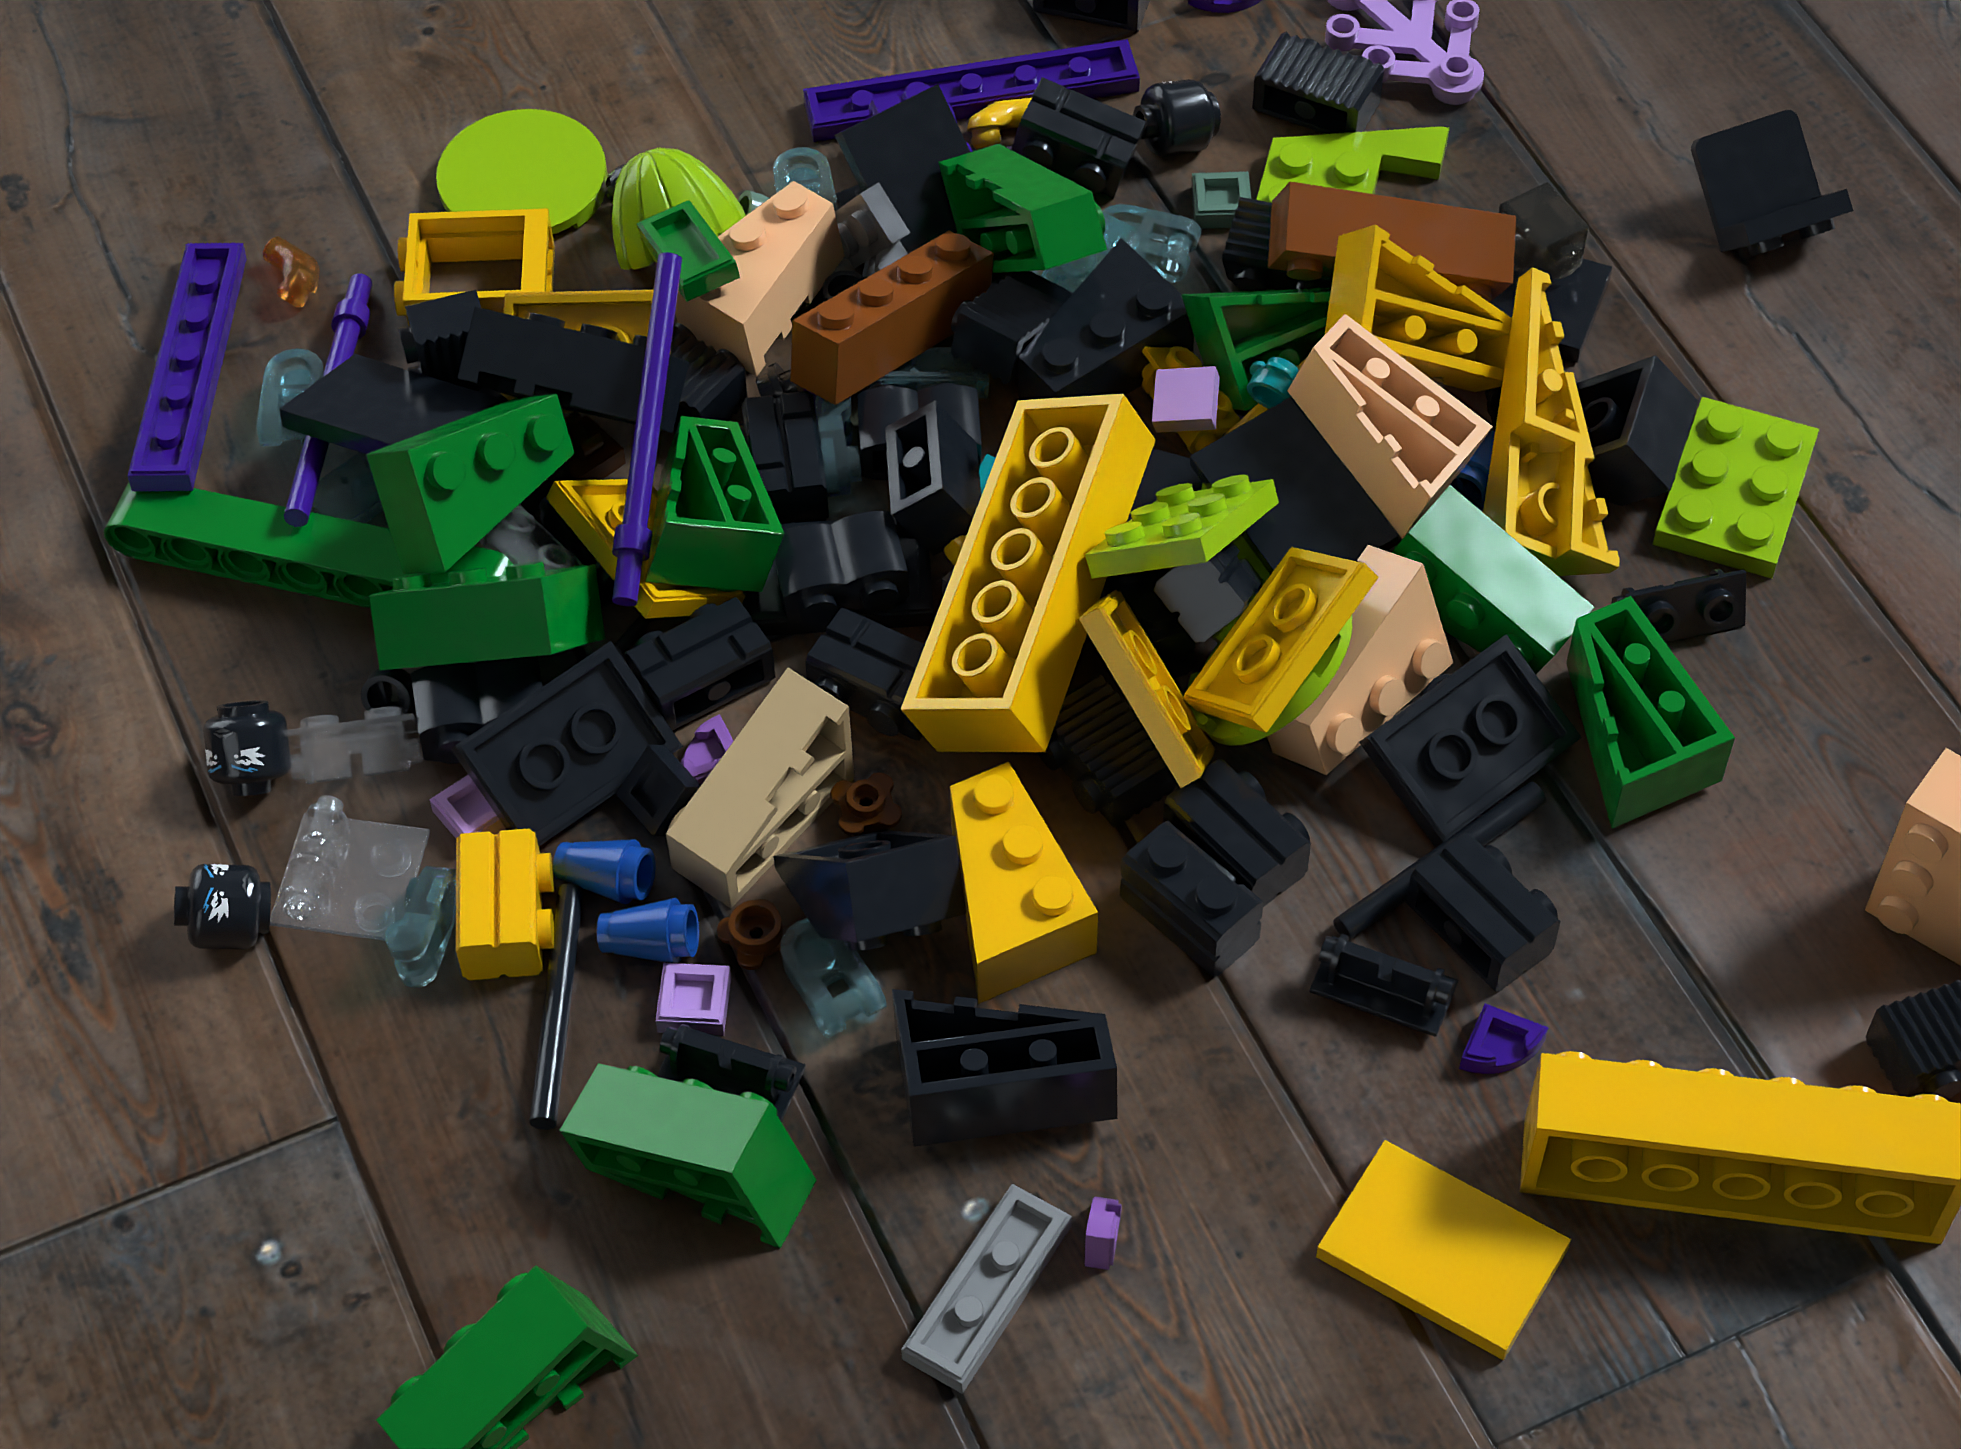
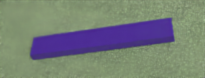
[803,39,1140,142]
[128,243,247,491]

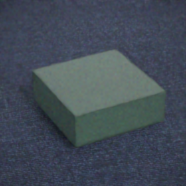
[1191,171,1251,229]

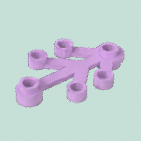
[1325,0,1484,105]

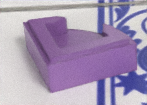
[681,714,733,785]
[1085,1196,1122,1270]

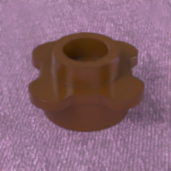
[831,772,902,836]
[717,899,796,970]

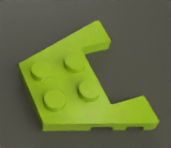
[1256,126,1449,203]

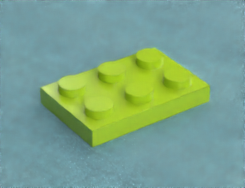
[1652,397,1819,579]
[1085,475,1279,579]

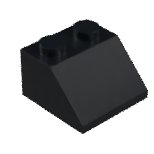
[1576,355,1698,506]
[773,830,967,951]

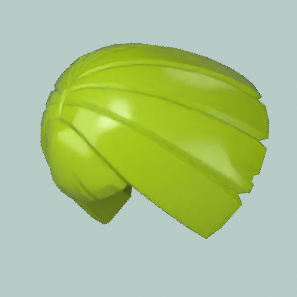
[612,148,746,270]

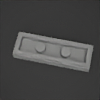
[901,1184,1072,1394]

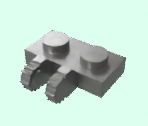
[835,182,910,278]

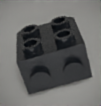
[1691,110,1853,256]

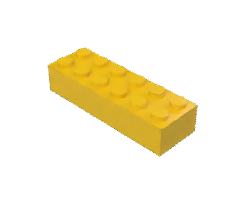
[901,394,1156,752]
[1520,1051,1961,1244]

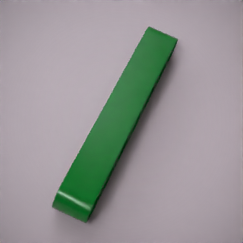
[104,483,517,608]

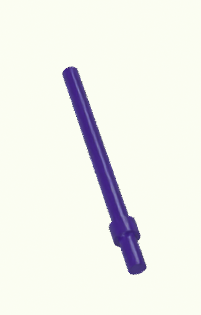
[612,252,682,606]
[284,274,373,527]

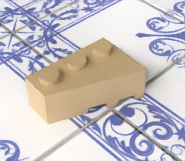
[666,667,854,908]

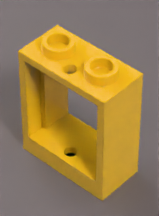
[394,208,555,326]

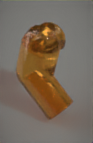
[263,236,320,307]

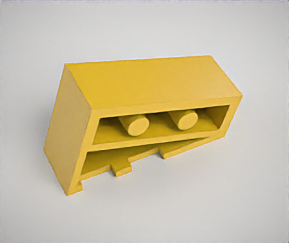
[950,762,1098,1004]

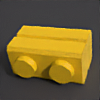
[456,828,554,980]

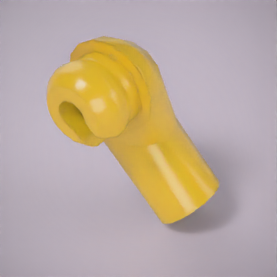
[967,98,1032,150]

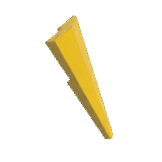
[1483,267,1620,576]

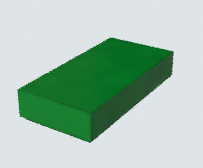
[637,200,741,302]

